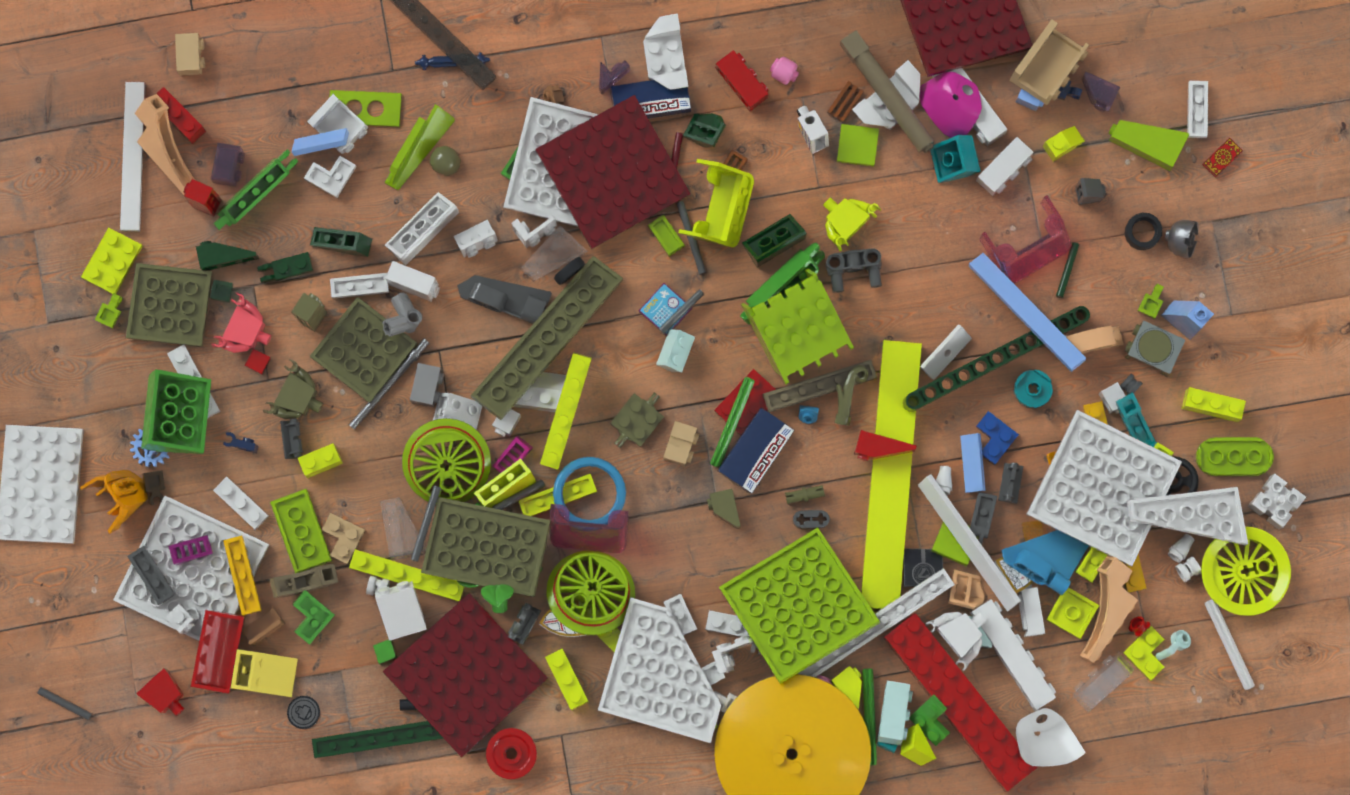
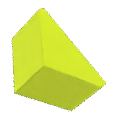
[900,724,936,766]

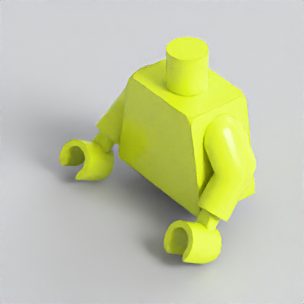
[823,197,881,251]

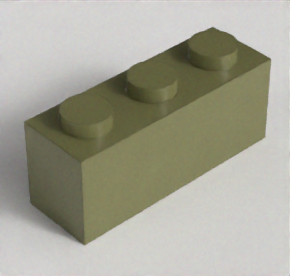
[291,293,327,332]

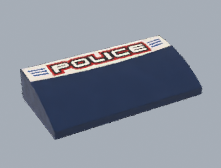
[611,80,691,119]
[718,408,795,494]

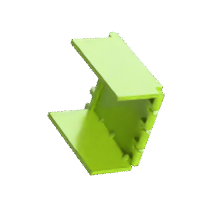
[741,269,854,384]

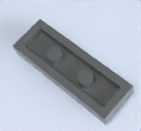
[127,546,176,605]

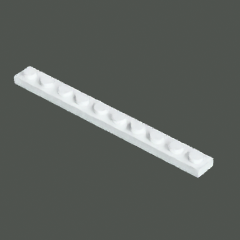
[798,568,955,677]

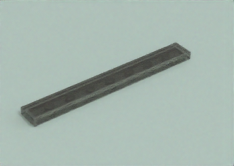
[390,0,496,90]

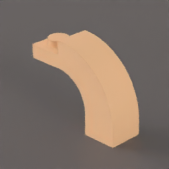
[1057,326,1124,360]

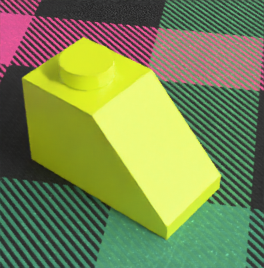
[1043,126,1085,162]
[831,666,862,709]

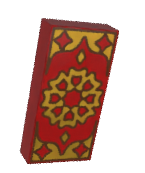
[1202,138,1243,178]

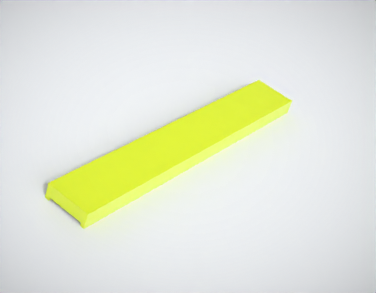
[861,340,922,610]

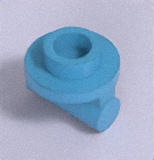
[799,405,819,424]

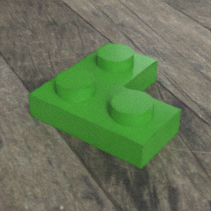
[292,590,335,645]
[909,694,950,746]

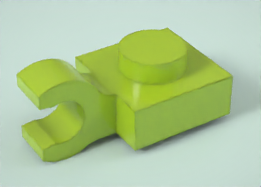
[1137,284,1164,319]
[95,293,123,328]

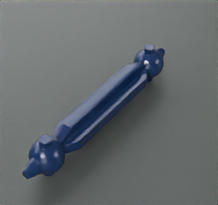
[415,52,490,70]

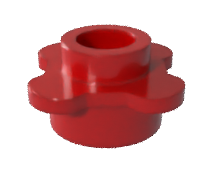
[1128,616,1151,637]

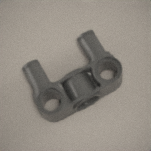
[826,248,882,293]

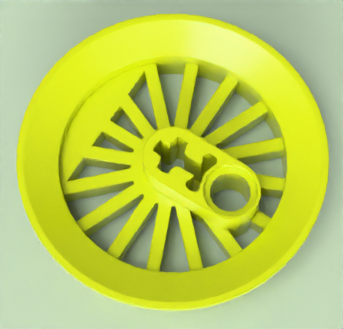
[1201,527,1291,616]

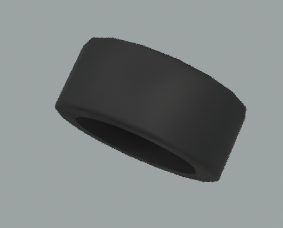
[1125,212,1163,250]

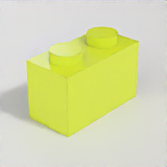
[298,443,343,478]

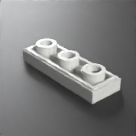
[920,325,972,380]

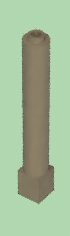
[840,30,935,153]

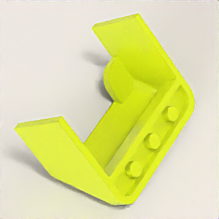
[678,159,754,248]

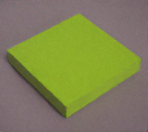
[837,124,879,167]
[931,522,979,566]

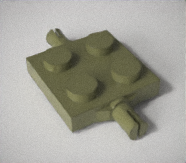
[610,392,664,448]

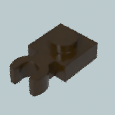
[142,470,165,505]

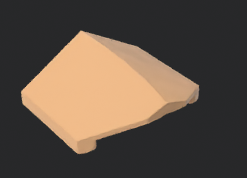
[948,570,985,609]

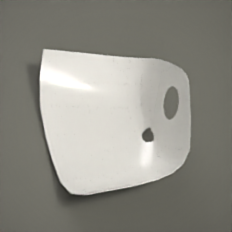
[1016,708,1086,767]

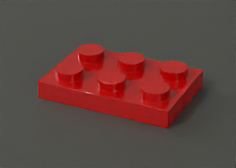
[714,369,776,436]

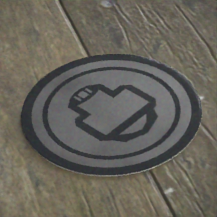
[287,696,320,729]

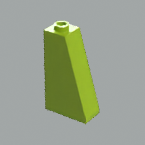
[1108,120,1189,171]

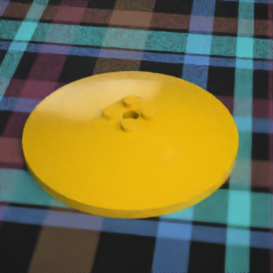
[715,674,871,795]

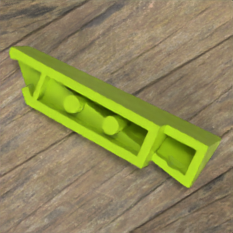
[385,104,455,190]

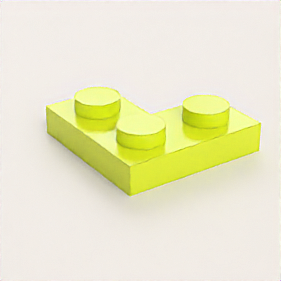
[1123,626,1165,681]

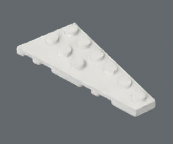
[1127,487,1248,545]

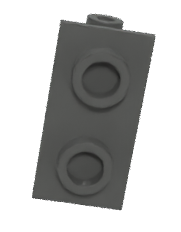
[280,419,304,459]
[998,463,1024,504]
[508,603,541,645]

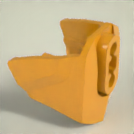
[80,470,148,534]

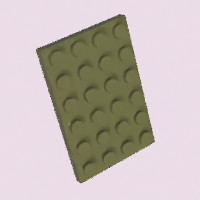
[421,497,551,597]

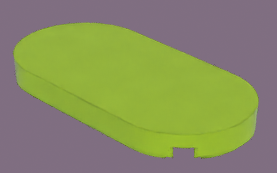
[1196,437,1274,476]

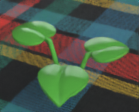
[457,566,543,613]

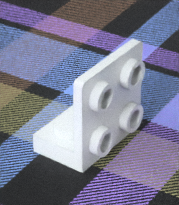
[511,216,557,248]
[454,220,498,258]
[433,393,482,429]
[712,636,754,674]

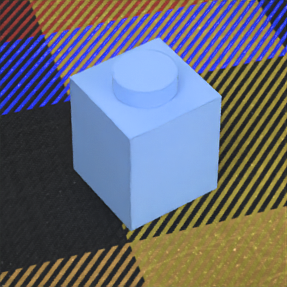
[1016,89,1044,111]

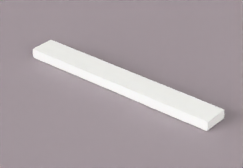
[120,82,146,231]
[918,474,1021,612]

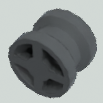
[1120,373,1143,395]

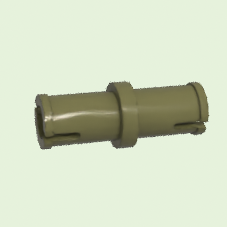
[785,485,825,505]

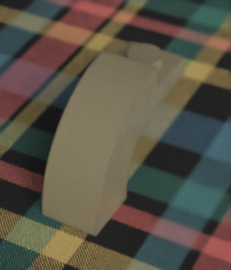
[269,564,338,598]

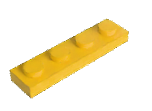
[223,535,262,616]

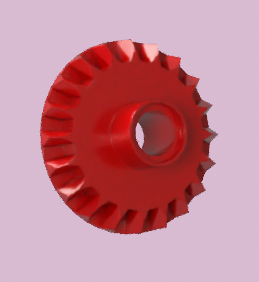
[486,728,537,779]

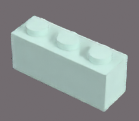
[877,680,913,746]

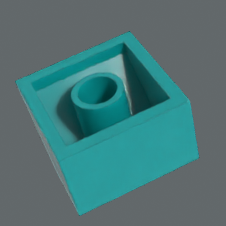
[930,135,981,183]

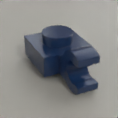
[1057,81,1082,101]
[223,432,259,454]

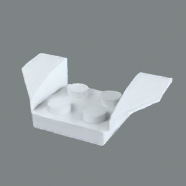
[643,14,688,90]
[852,60,920,130]

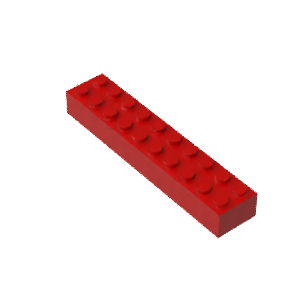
[883,613,1038,792]

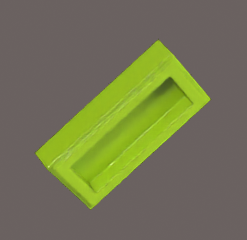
[648,215,685,257]

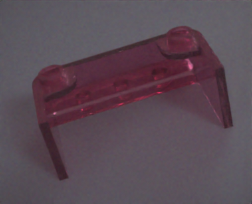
[979,195,1071,284]

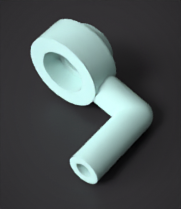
[1156,630,1191,661]

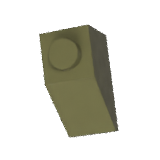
[707,489,741,529]

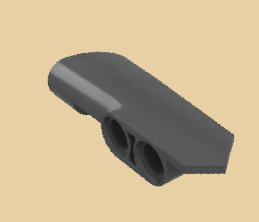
[457,275,552,324]

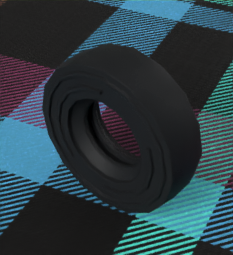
[554,257,585,285]

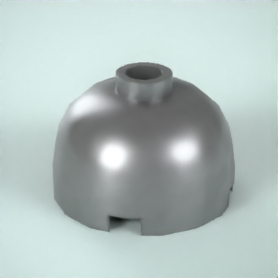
[1165,220,1199,258]

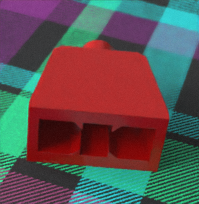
[136,668,185,716]

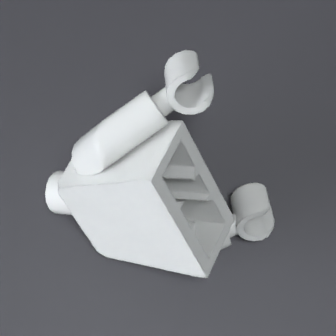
[925,612,986,671]

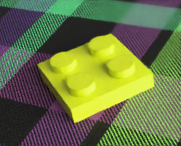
[1046,587,1099,639]

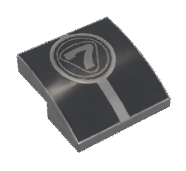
[903,548,943,587]

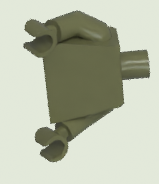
[263,359,323,419]

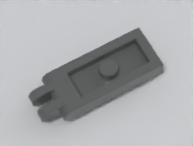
[970,492,997,545]

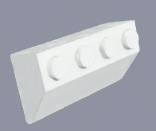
[513,372,566,412]

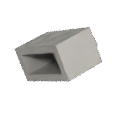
[410,363,444,407]

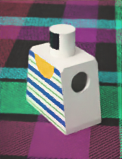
[796,106,829,154]

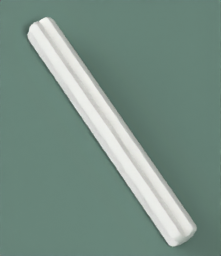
[1205,599,1255,690]

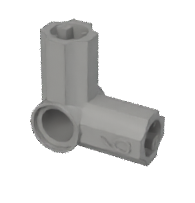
[382,292,422,337]

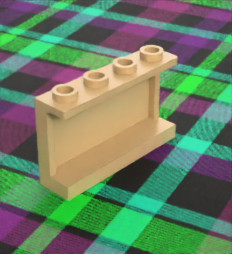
[1009,20,1089,105]

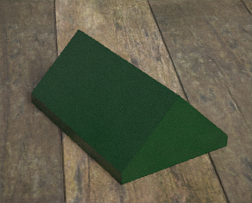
[742,214,807,268]

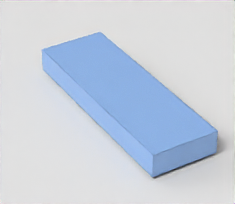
[292,128,349,156]
[960,433,986,493]

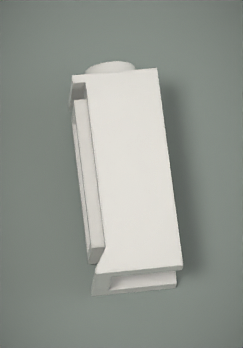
[1018,584,1045,637]

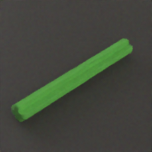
[710,377,754,467]
[862,668,877,766]

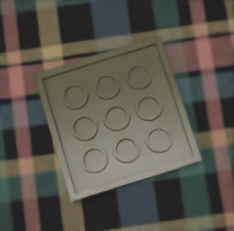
[126,263,213,347]
[310,297,418,403]

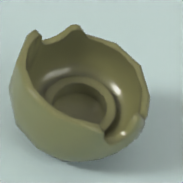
[430,146,461,176]

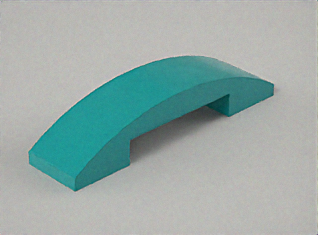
[1116,392,1157,447]

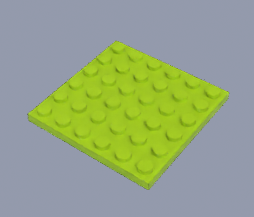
[719,528,880,684]

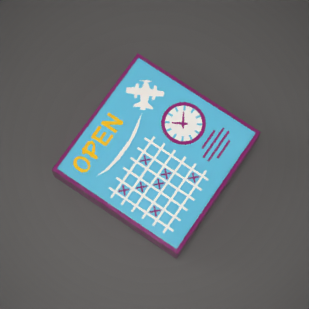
[639,283,692,336]

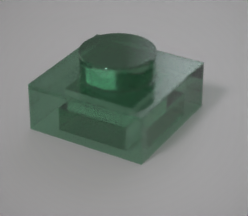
[210,280,234,303]

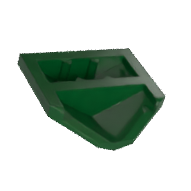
[683,113,726,147]

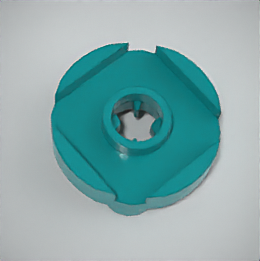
[1014,370,1053,409]

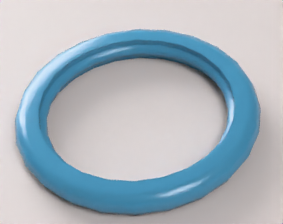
[553,457,626,530]

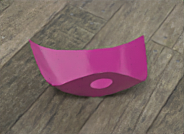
[919,72,982,138]

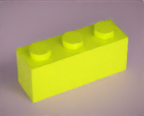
[1182,387,1246,422]
[474,459,536,508]
[545,649,589,711]

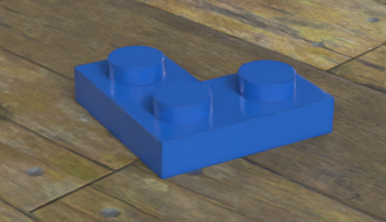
[976,411,1019,465]

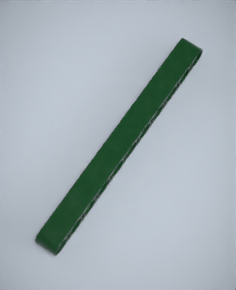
[903,306,1090,412]

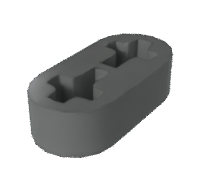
[793,510,830,529]

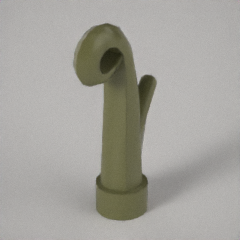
[835,365,868,426]

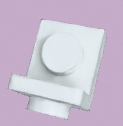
[165,604,196,634]

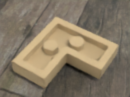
[322,513,366,565]

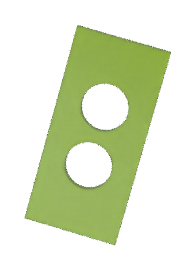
[329,90,402,127]

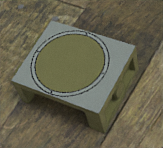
[1125,320,1185,377]

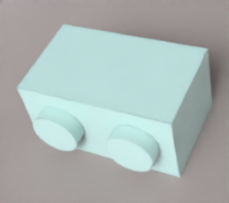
[656,329,695,373]

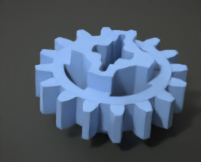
[130,429,170,467]

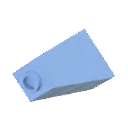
[1161,300,1214,340]

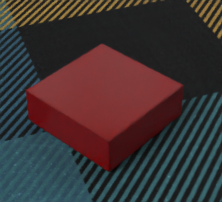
[245,349,271,375]

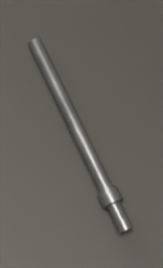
[349,338,430,430]

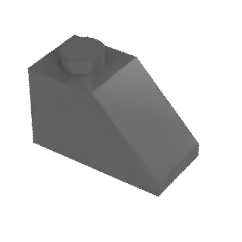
[1075,178,1106,205]

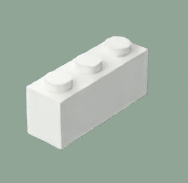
[976,137,1033,196]

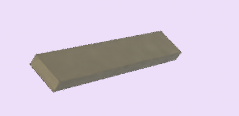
[763,360,877,413]

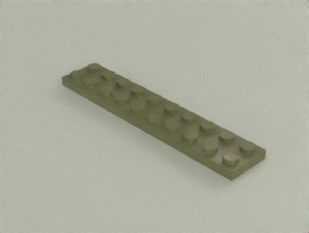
[471,256,623,420]

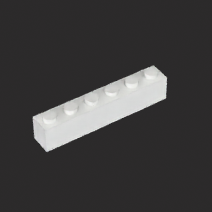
[921,60,1007,146]
[970,599,1056,711]

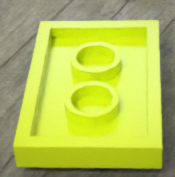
[81,227,143,294]

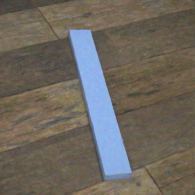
[969,253,1086,372]

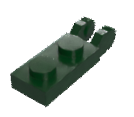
[257,252,313,283]

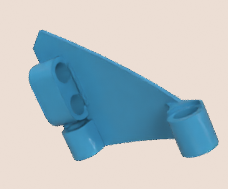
[1001,530,1089,595]

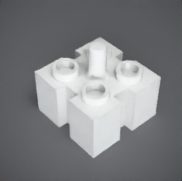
[1248,474,1306,530]

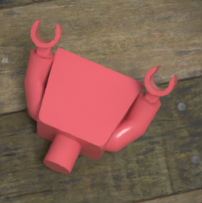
[211,293,271,353]

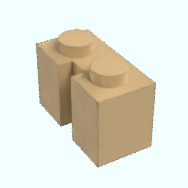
[175,33,205,76]
[663,421,699,467]

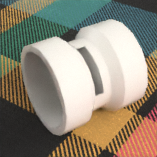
[1175,556,1201,583]
[366,576,390,596]

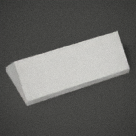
[385,192,459,266]

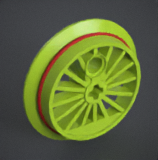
[402,418,491,504]
[546,550,635,635]

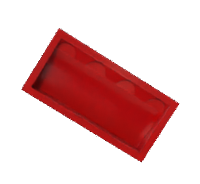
[190,610,245,694]

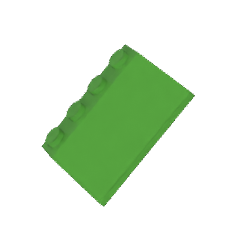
[141,369,211,454]

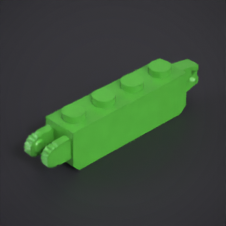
[213,149,298,230]
[740,243,825,325]

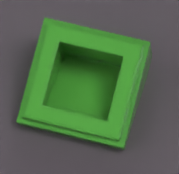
[373,640,397,664]

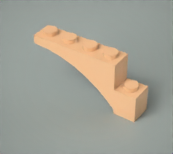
[135,94,195,195]
[1080,555,1138,663]

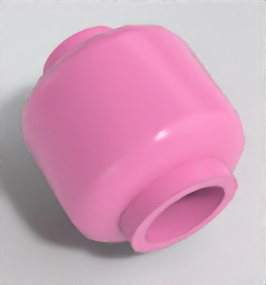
[770,57,799,85]

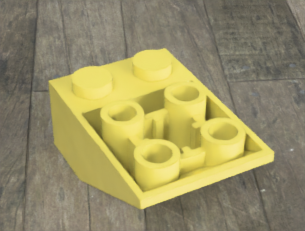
[231,649,298,697]

